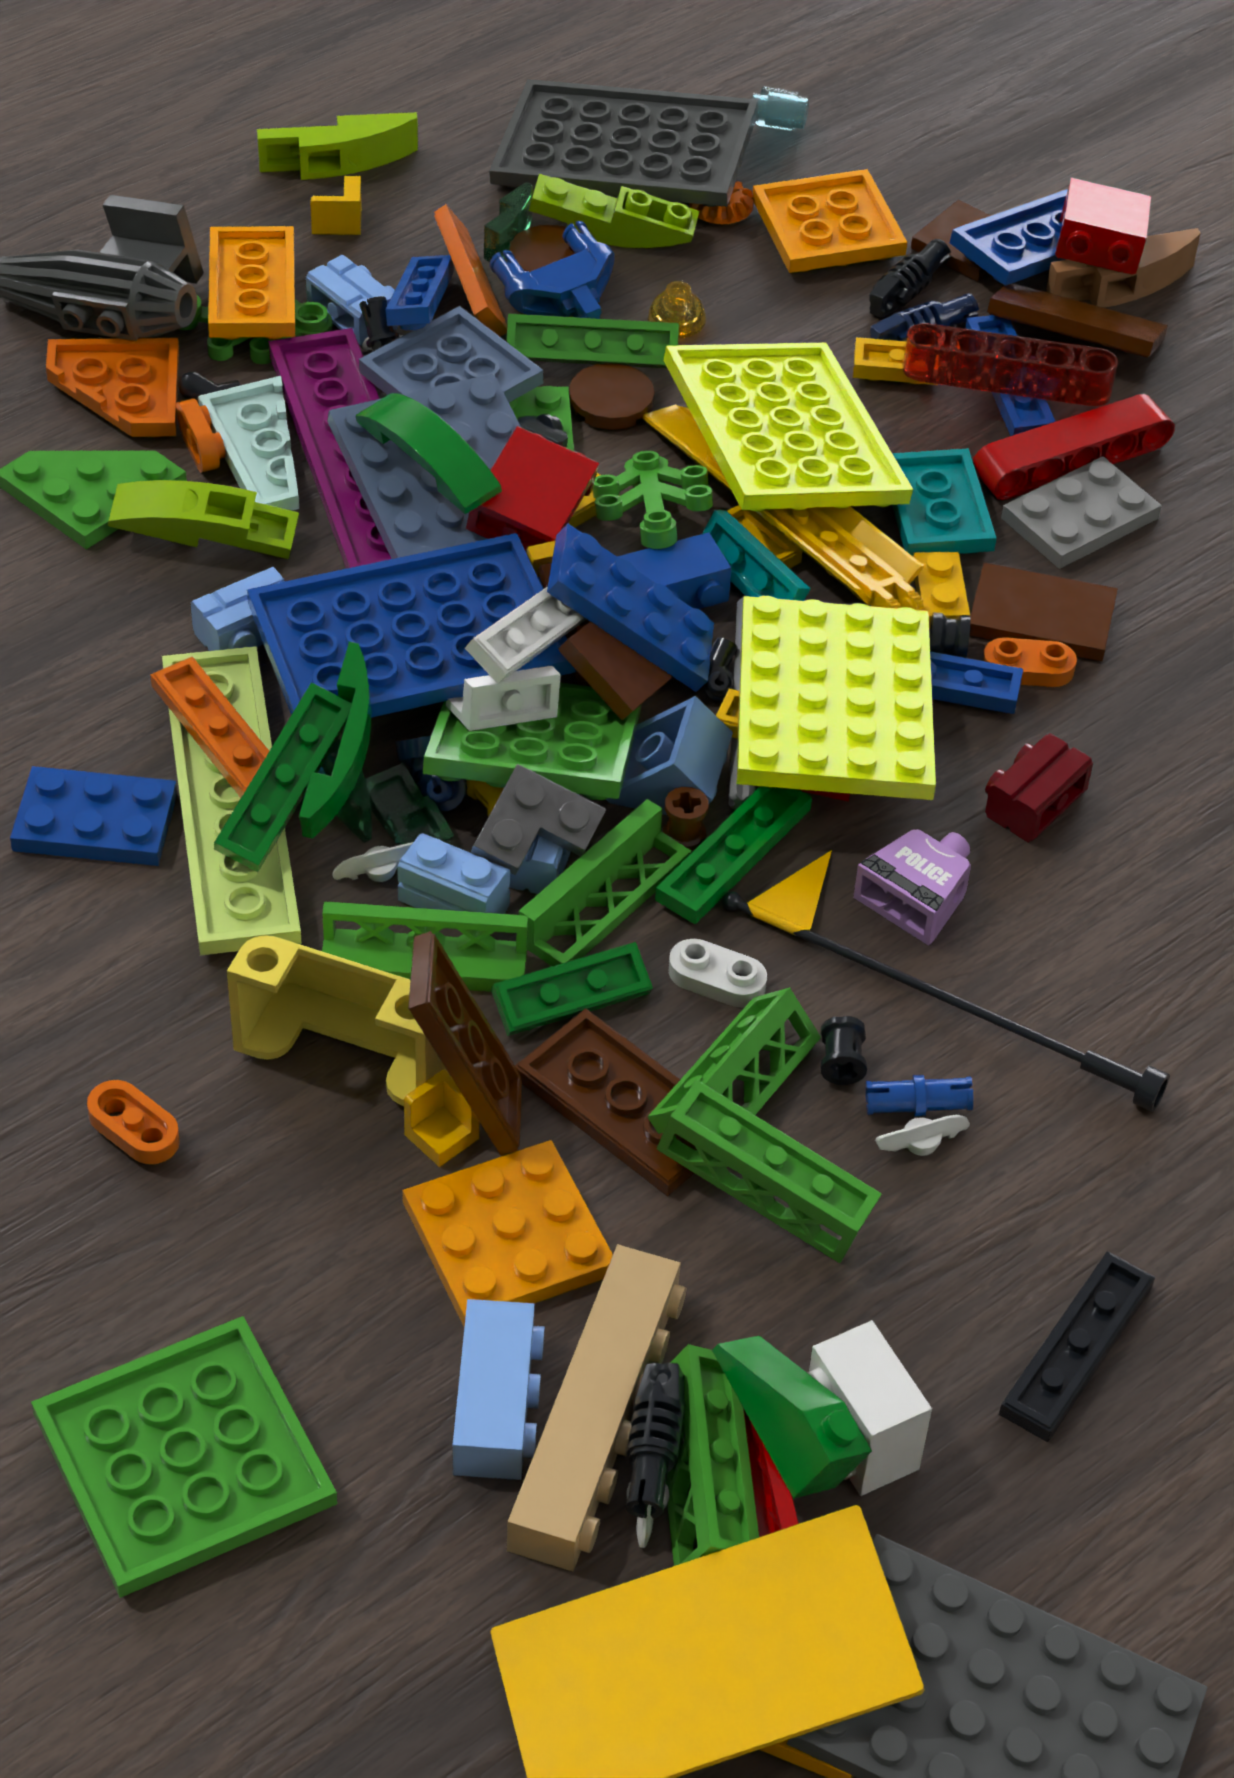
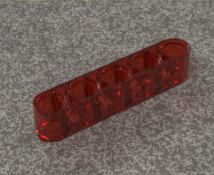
[902,323,1118,406]

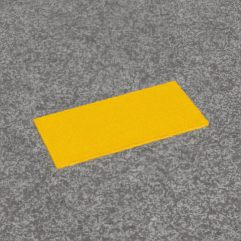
[491,1505,925,1778]

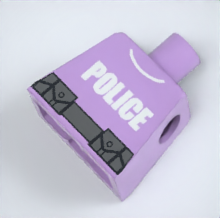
[853,830,971,946]

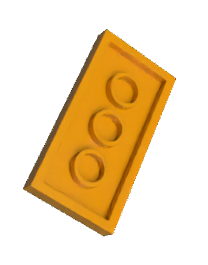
[208,226,295,340]

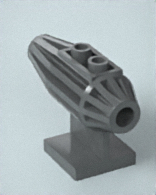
[0,195,204,341]

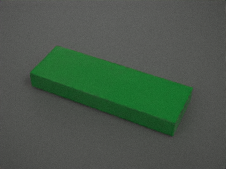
[491,942,653,1036]

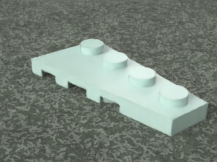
[198,376,299,511]

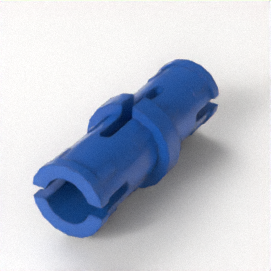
[865,1074,973,1117]

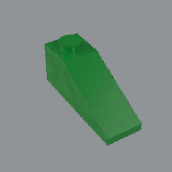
[712,1336,872,1499]

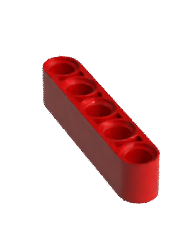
[972,394,1175,500]

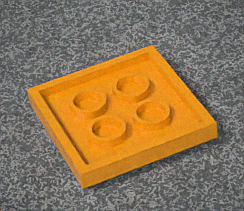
[752,169,907,273]
[402,1140,613,1327]

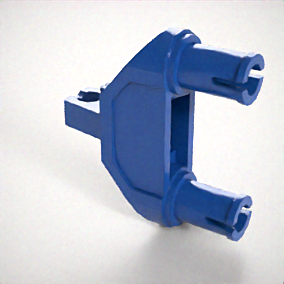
[489,221,615,319]

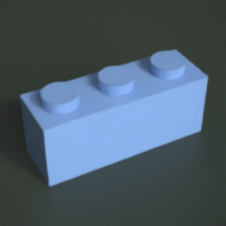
[453,1299,545,1480]

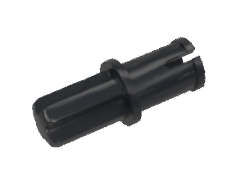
[359,296,400,351]

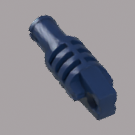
[870,293,979,343]

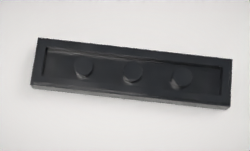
[999,1251,1155,1442]

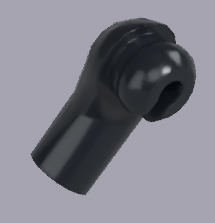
[178,372,241,404]
[703,637,738,701]

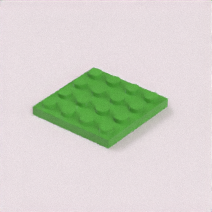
[423,682,641,800]
[31,1316,337,1598]

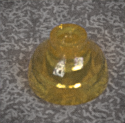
[648,281,706,339]

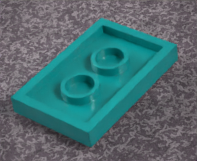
[892,448,996,556]

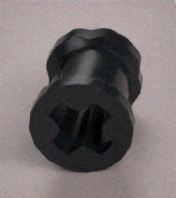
[820,1016,867,1085]

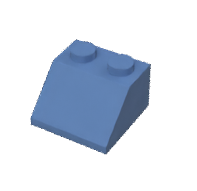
[606,696,733,815]

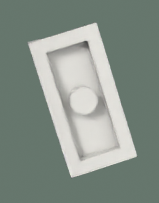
[446,666,561,731]

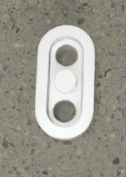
[669,939,767,1008]

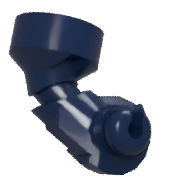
[395,736,467,812]

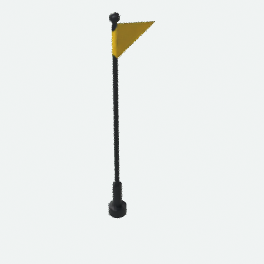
[722,850,1170,1112]

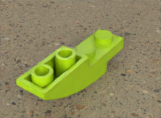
[257,112,418,180]
[528,174,699,248]
[108,480,299,559]

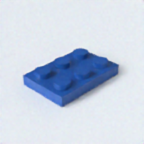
[10,766,178,866]

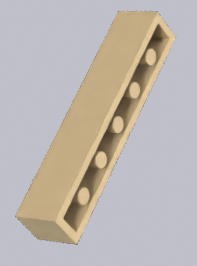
[507,1244,687,1572]

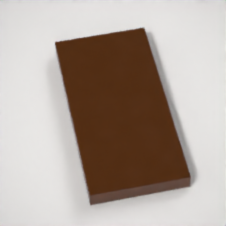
[987,283,1168,358]
[408,931,522,1156]
[515,1008,697,1197]

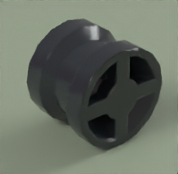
[929,612,971,658]

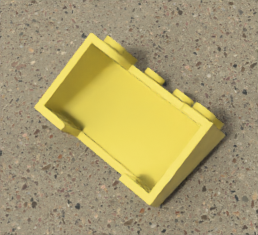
[227,935,448,1106]

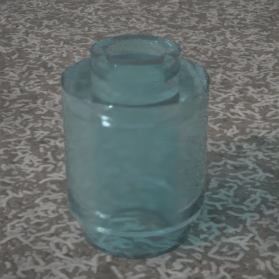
[752,86,809,132]

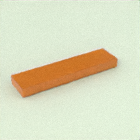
[434,204,507,337]
[150,656,269,798]

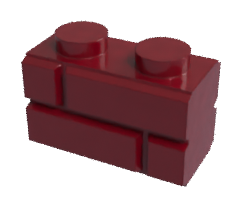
[985,733,1093,843]

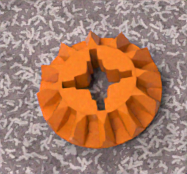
[689,181,754,224]

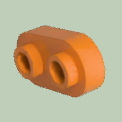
[176,398,225,473]
[982,638,1077,687]
[87,1080,180,1164]

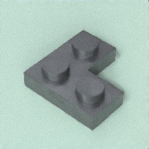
[471,764,606,875]

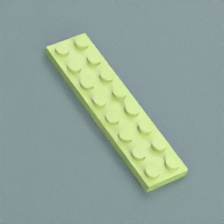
[162,646,302,956]

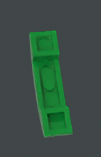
[355,393,502,515]
[299,641,371,839]

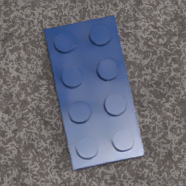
[949,189,1068,286]
[547,524,714,692]

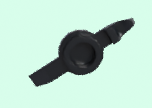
[517,414,568,448]

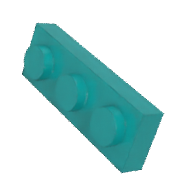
[702,510,811,601]

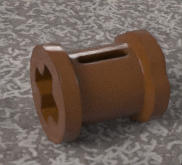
[663,787,709,851]

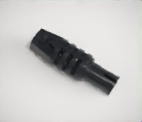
[869,239,951,318]
[626,1363,685,1518]

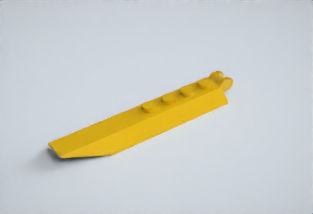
[642,404,925,611]

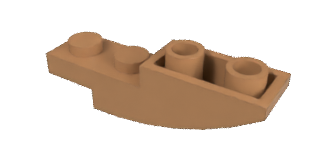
[1046,228,1201,308]

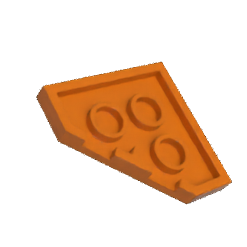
[46,338,179,437]

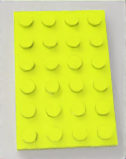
[663,343,913,512]
[736,596,936,800]

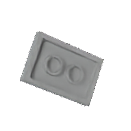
[1001,456,1162,569]

